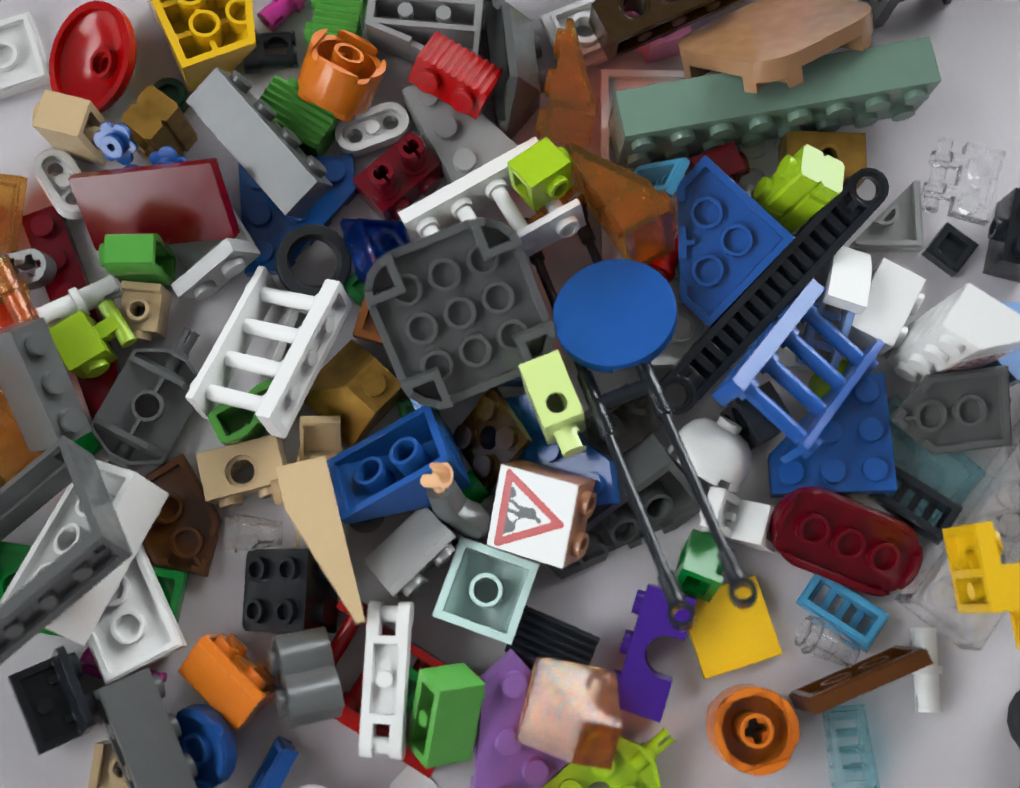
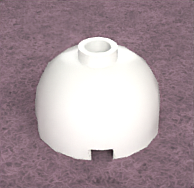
[667,416,752,492]

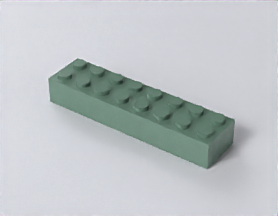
[608,36,942,168]

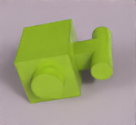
[49,299,137,379]

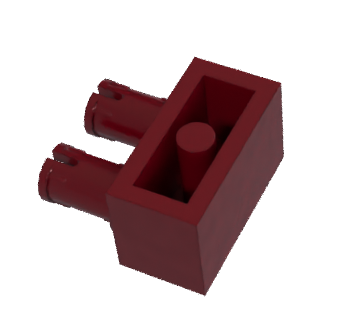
[352,131,443,225]

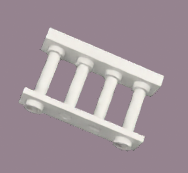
[398,136,586,258]
[185,266,353,439]

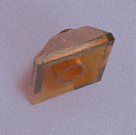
[515,656,622,770]

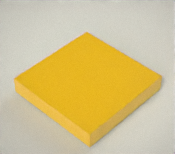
[687,575,783,679]

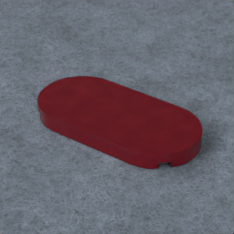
[769,486,923,597]

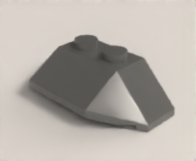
[484,0,547,140]

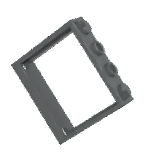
[0,435,133,665]

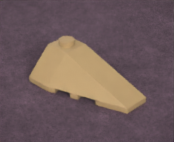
[270,455,365,625]

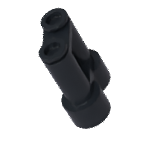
[243,30,298,74]

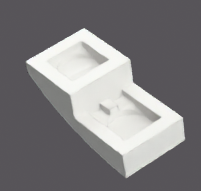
[822,246,872,315]

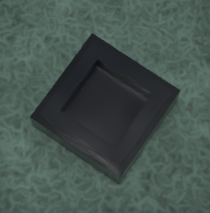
[921,222,979,277]

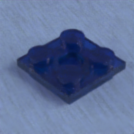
[339,218,411,283]

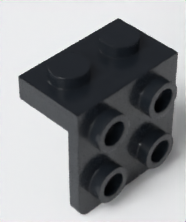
[242,549,338,633]
[8,646,100,756]

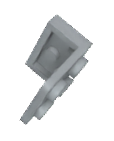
[170,206,261,300]

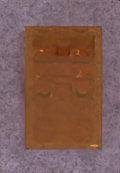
[535,18,596,156]

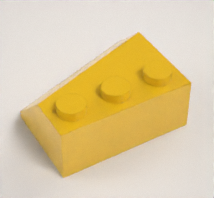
[147,0,256,91]

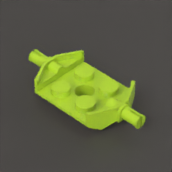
[542,727,676,788]

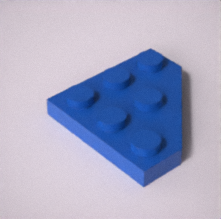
[238,154,357,277]
[677,155,795,327]
[767,373,898,498]
[495,394,621,507]

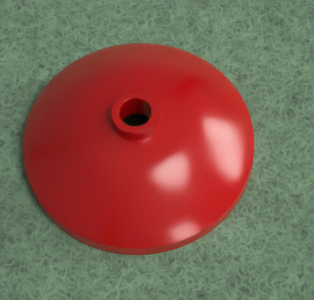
[49,1,137,113]

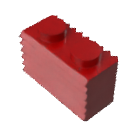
[408,31,503,120]

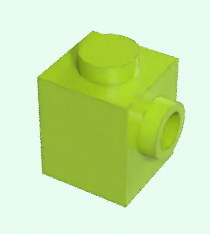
[507,136,574,211]

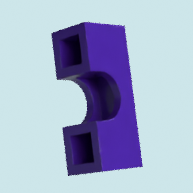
[607,583,696,723]

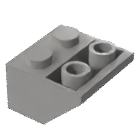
[363,507,459,598]

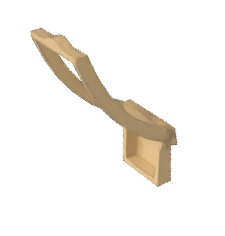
[296,416,345,549]

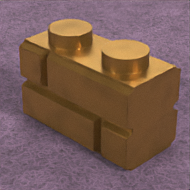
[121,85,198,165]

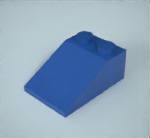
[327,406,471,525]

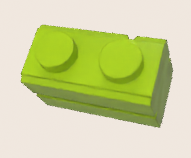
[753,144,845,234]

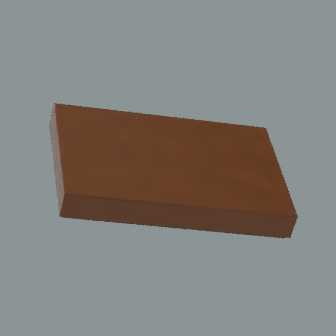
[789,645,933,715]

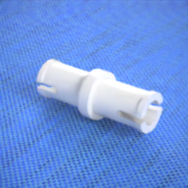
[35,274,122,329]
[910,628,944,713]

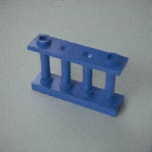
[711,278,885,464]

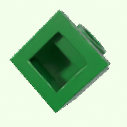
[675,529,724,603]

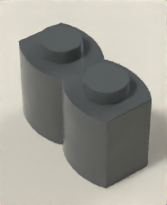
[266,626,344,728]

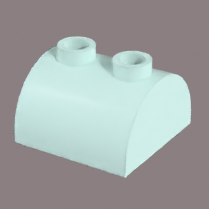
[432,536,540,645]

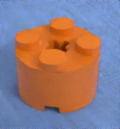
[297,29,386,122]
[706,684,800,776]

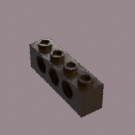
[589,0,744,61]

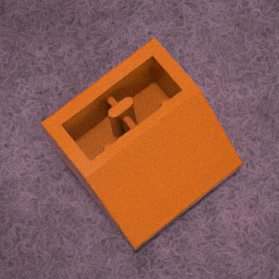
[178,633,279,731]

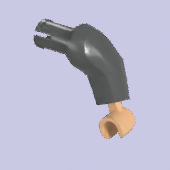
[420,462,496,540]

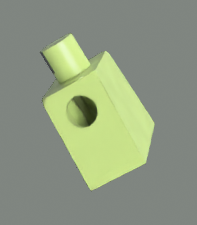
[518,350,587,458]

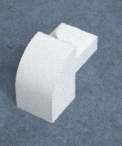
[700,486,776,553]

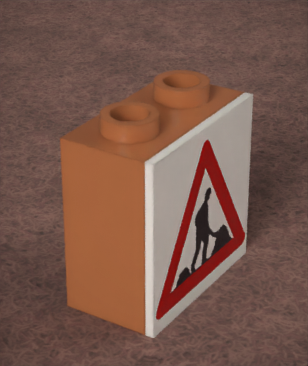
[487,459,597,568]

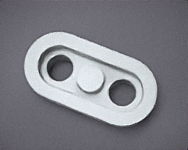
[335,102,410,157]
[33,149,83,220]

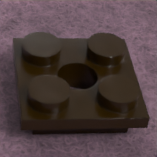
[453,387,533,490]

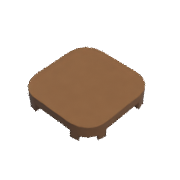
[678,0,874,93]

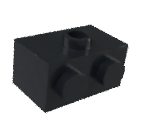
[983,187,1020,283]

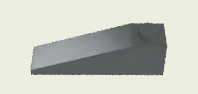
[545,433,700,579]

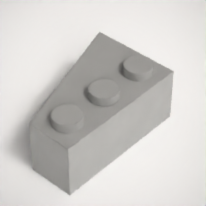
[365,0,484,63]
[402,84,518,185]

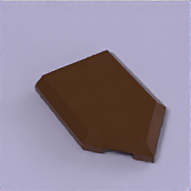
[142,453,223,577]

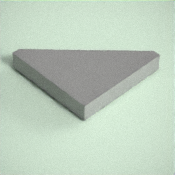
[849,180,924,252]

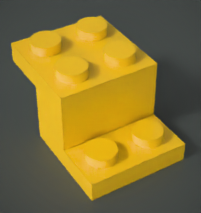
[942,521,1020,649]

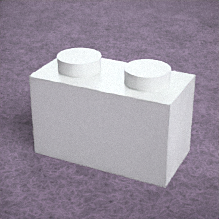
[848,258,926,355]

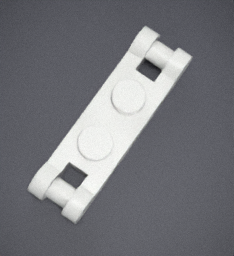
[359,600,414,760]

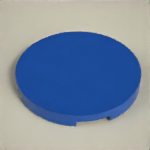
[553,259,678,373]

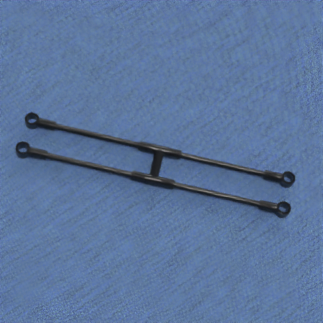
[525,198,757,632]

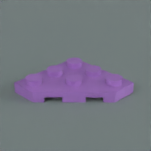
[470,648,592,788]

